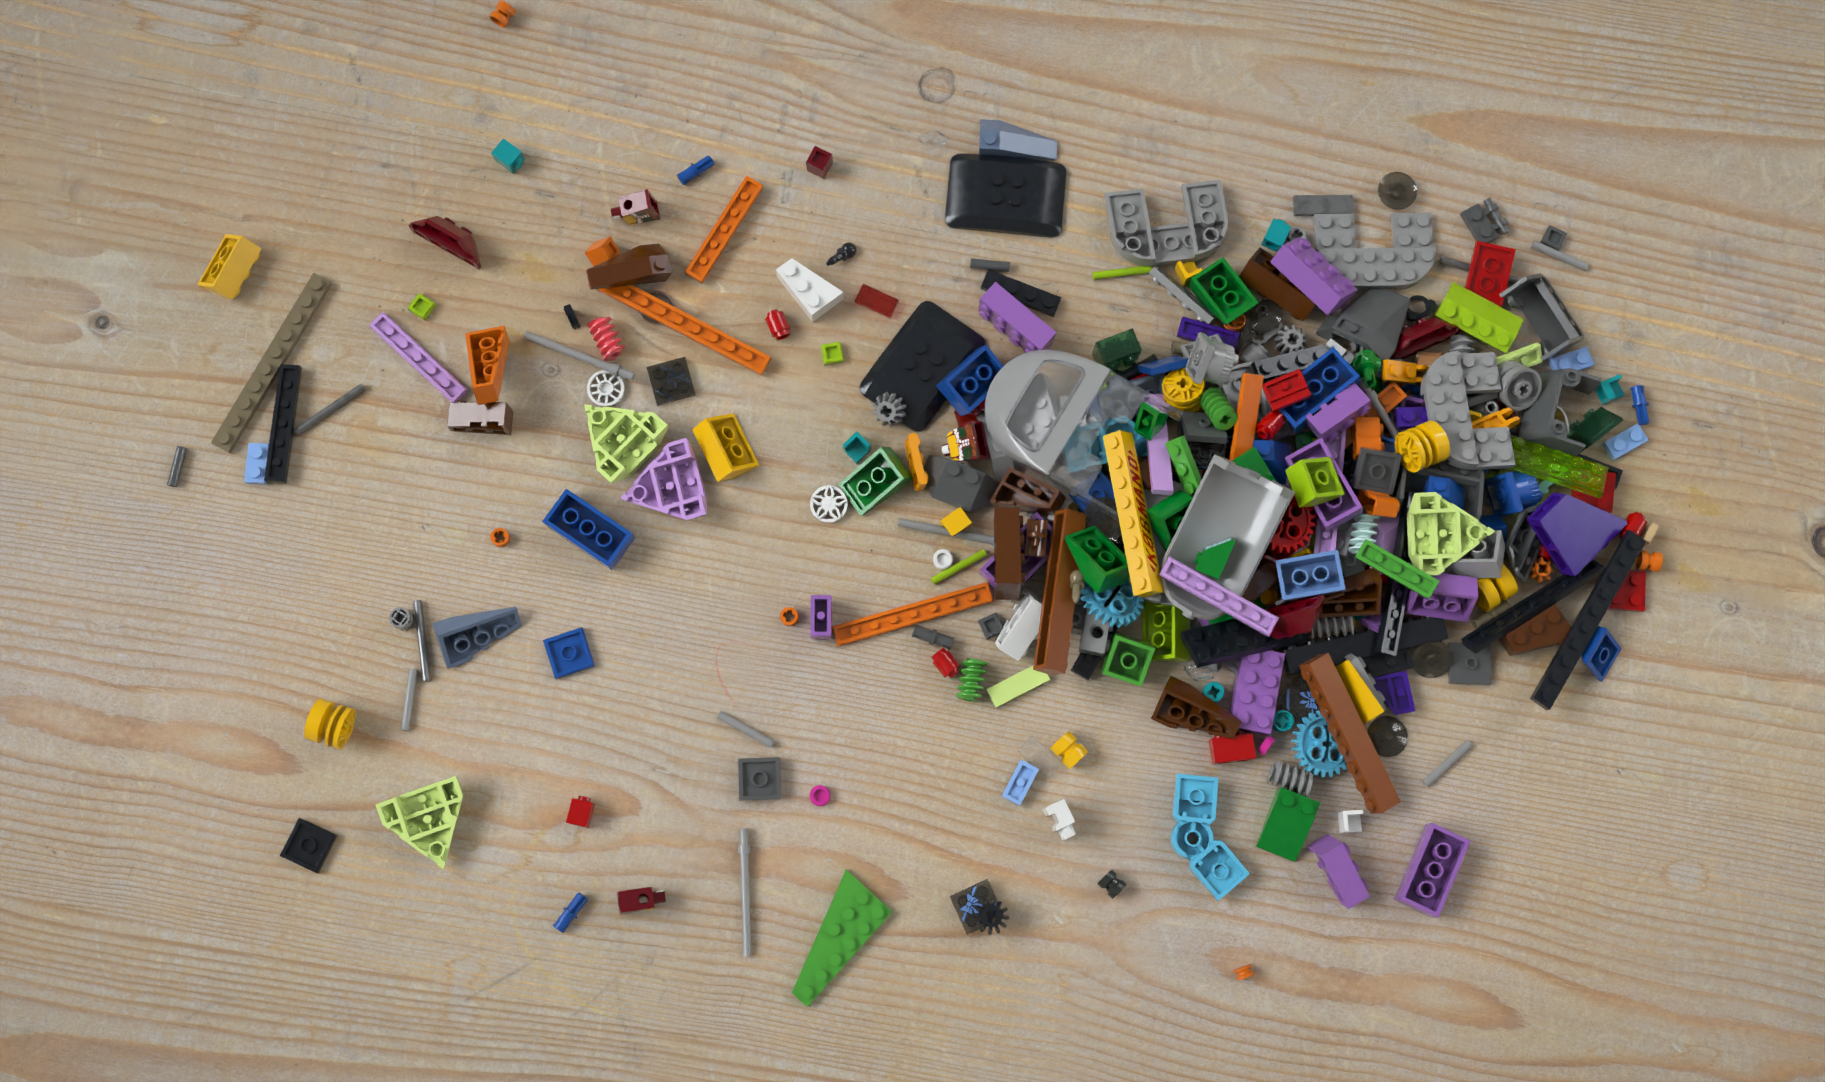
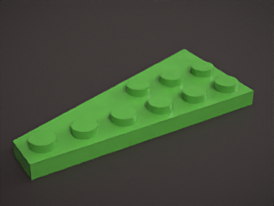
[792,870,892,1007]

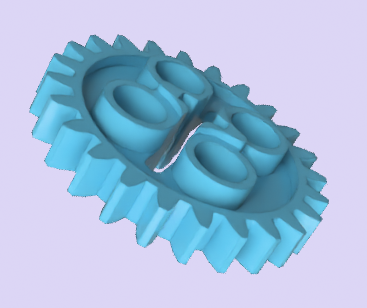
[1081,581,1144,628]
[1291,710,1347,777]

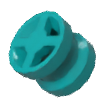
[1202,682,1224,703]

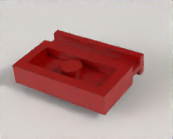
[1262,368,1312,413]

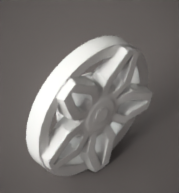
[810,485,848,523]

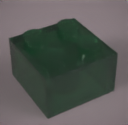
[1092,328,1142,375]

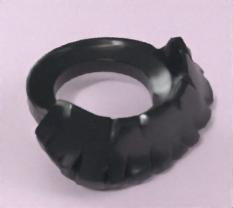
[1406,295,1437,321]

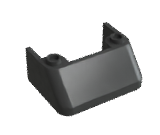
[1499,273,1584,361]
[1517,368,1602,460]
[1393,459,1485,520]

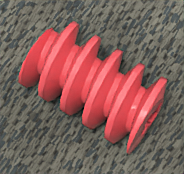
[587,317,625,361]

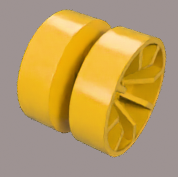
[1475,564,1518,612]

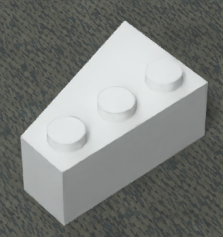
[776,258,844,322]

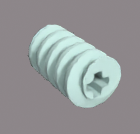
[1348,513,1380,555]

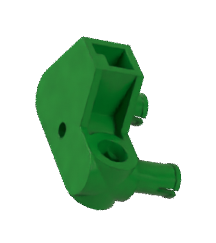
[1349,349,1383,395]

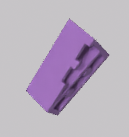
[1305,383,1371,443]
[1307,834,1370,909]

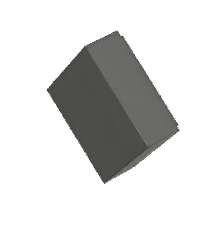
[1540,225,1567,251]
[978,612,1003,640]

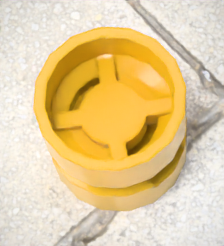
[1050,730,1089,770]

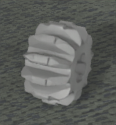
[1274,325,1308,355]
[872,392,906,427]

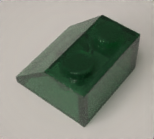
[1566,407,1623,453]

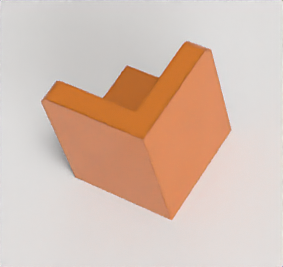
[585,236,621,266]

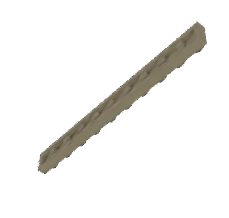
[211,273,332,454]

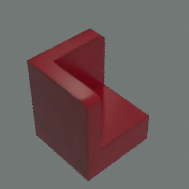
[806,146,833,179]

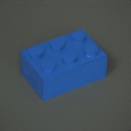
[936,345,1003,416]

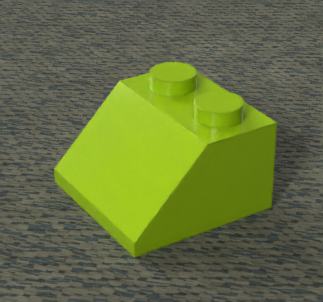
[1285,457,1345,508]

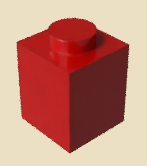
[566,796,595,828]

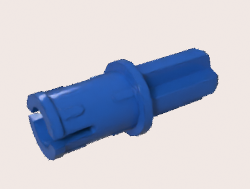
[677,156,714,185]
[1630,385,1649,425]
[553,893,588,933]

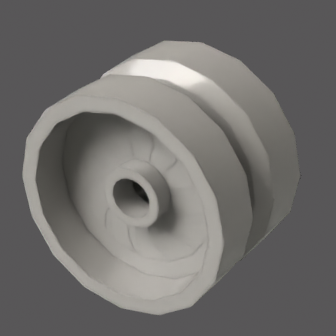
[1494,360,1542,411]

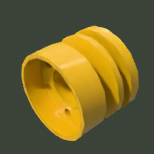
[1162,368,1205,421]
[1394,420,1450,473]
[304,698,356,750]

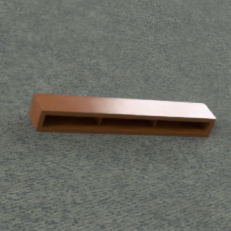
[1033,508,1086,676]
[1299,653,1401,814]

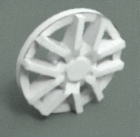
[587,370,624,407]

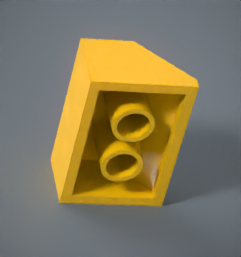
[197,234,262,300]
[692,413,759,482]
[1336,659,1384,725]

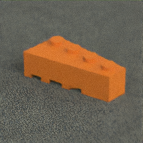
[465,325,510,405]

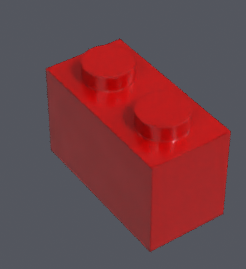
[1209,731,1256,765]

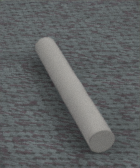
[1531,240,1589,271]
[401,669,417,731]
[717,711,775,748]
[1422,740,1472,787]

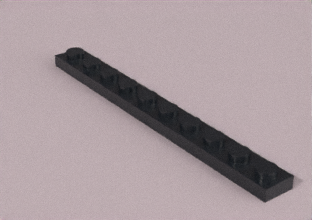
[1530,530,1646,710]

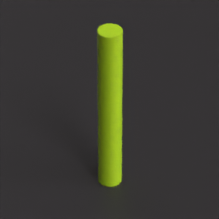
[1092,266,1152,280]
[931,549,987,585]

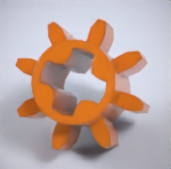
[1529,557,1554,584]

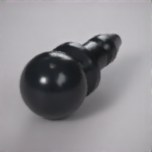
[826,242,857,266]

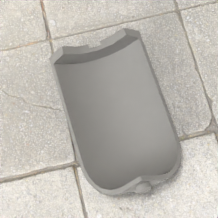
[1161,454,1295,620]

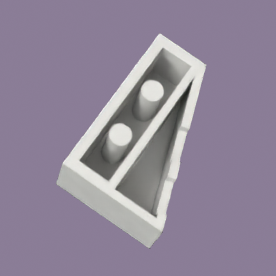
[995,587,1043,661]

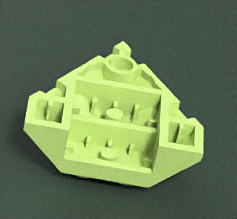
[584,404,669,484]
[1407,492,1495,575]
[376,776,463,870]

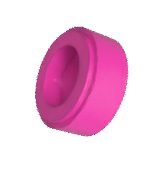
[1258,735,1275,756]
[810,785,831,806]

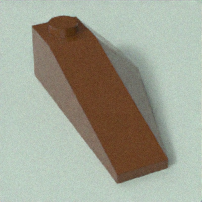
[1151,676,1242,739]

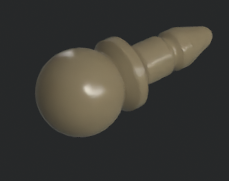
[1070,570,1086,603]

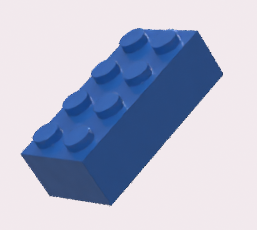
[1279,347,1360,434]
[542,489,635,571]

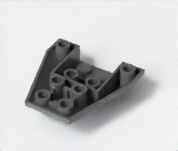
[1316,288,1410,364]

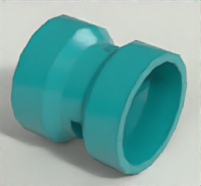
[1272,710,1294,733]

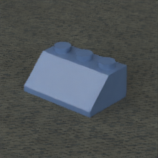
[1276,550,1346,601]

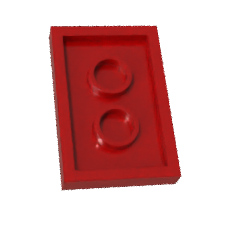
[1464,241,1516,307]

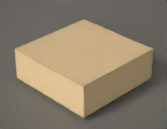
[1640,522,1659,546]

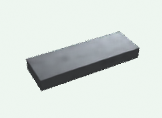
[1293,195,1354,216]

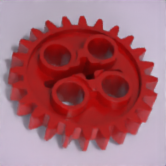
[1268,487,1316,554]

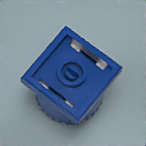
[1484,469,1543,517]

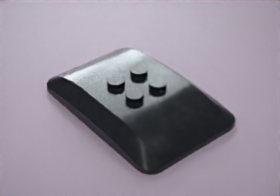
[945,154,1066,238]
[860,301,985,432]

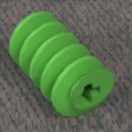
[1200,387,1238,430]
[956,658,989,703]

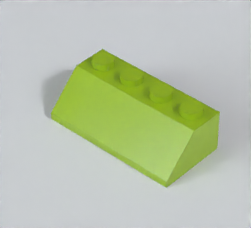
[1433,282,1524,354]
[1142,598,1190,662]

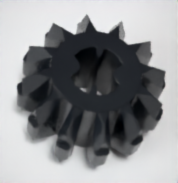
[973,898,1009,935]

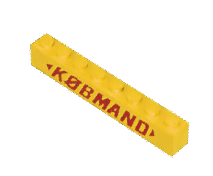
[1103,430,1164,597]

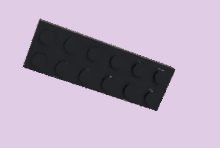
[1180,619,1310,668]

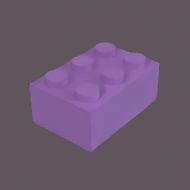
[1406,573,1478,622]

